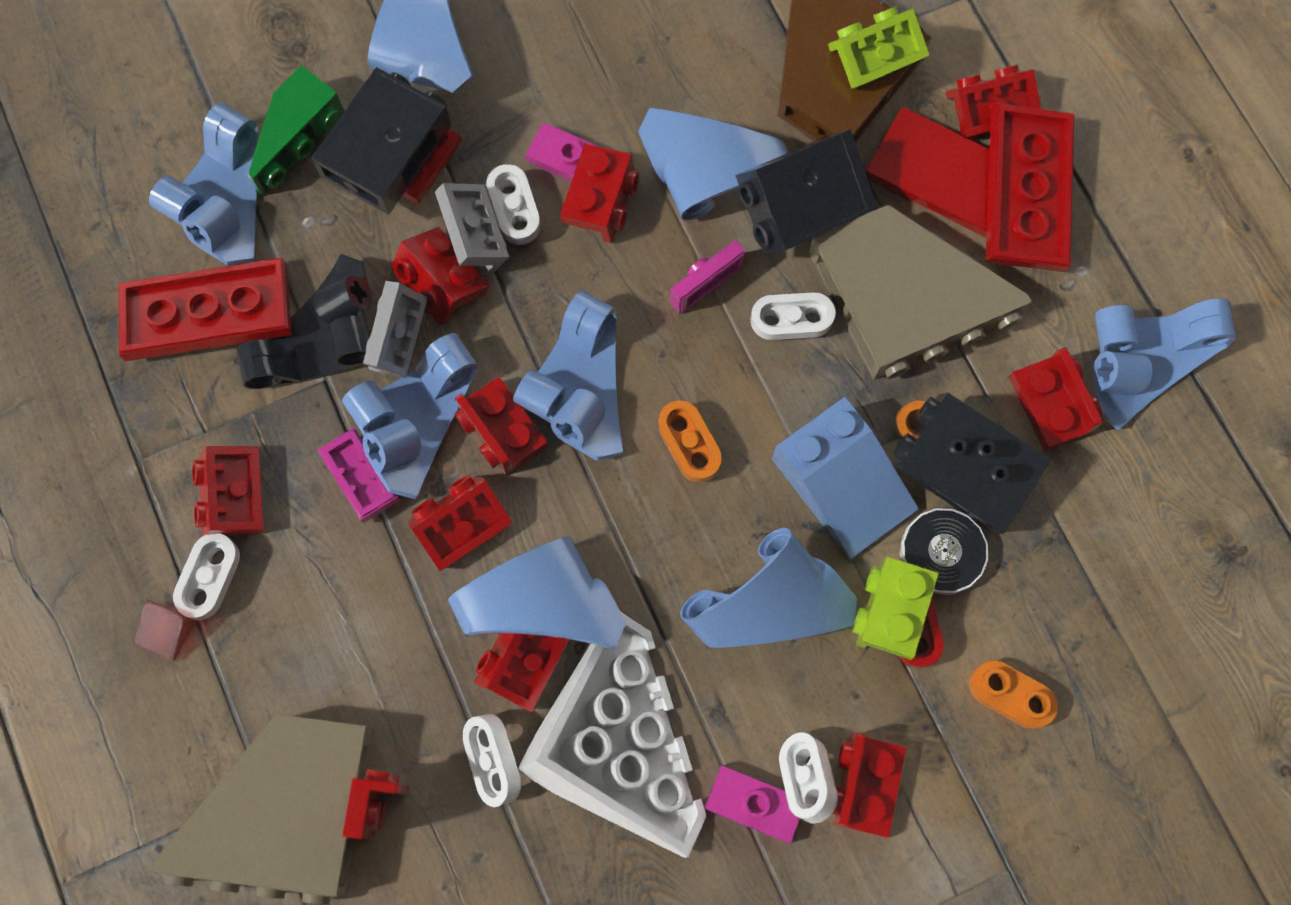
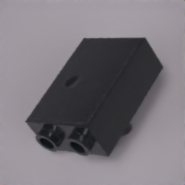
[311,67,451,215]
[735,129,878,254]
[893,392,1051,534]

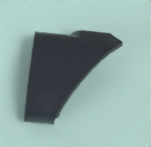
[236,254,372,389]

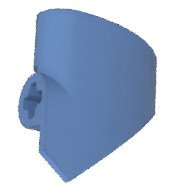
[368,0,474,93]

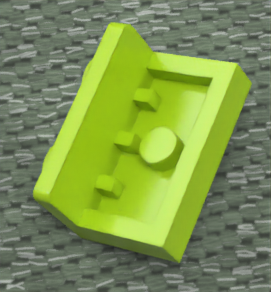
[852,556,938,660]

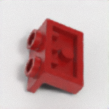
[945,64,1041,137]
[1009,347,1102,452]
[454,377,549,475]
[192,446,264,536]
[407,475,513,571]
[474,633,569,713]
[832,733,907,838]
[342,770,409,839]

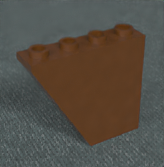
[777,0,931,143]

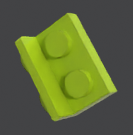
[828,6,930,88]

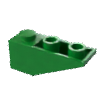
[248,65,344,196]

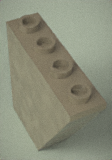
[809,205,1032,380]
[150,714,374,905]

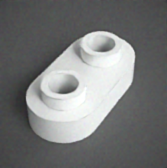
[487,164,540,245]
[750,292,835,340]
[173,533,240,620]
[463,714,521,807]
[779,733,837,824]

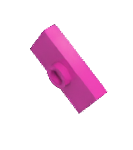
[525,122,596,181]
[670,240,745,314]
[317,428,400,524]
[704,765,800,844]

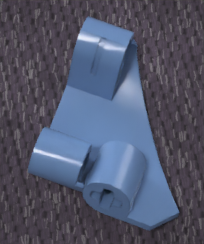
[149,102,258,266]
[638,108,788,221]
[513,290,623,461]
[1093,299,1236,430]
[342,333,478,499]
[680,528,857,648]
[448,537,626,649]

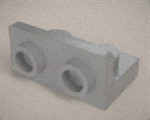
[435,183,509,276]
[363,281,428,378]

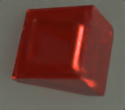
[134,600,195,661]

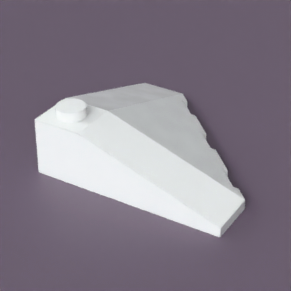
[518,612,706,858]

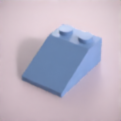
[772,397,918,560]

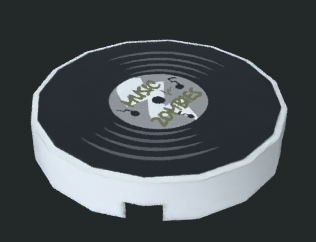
[900,508,988,595]

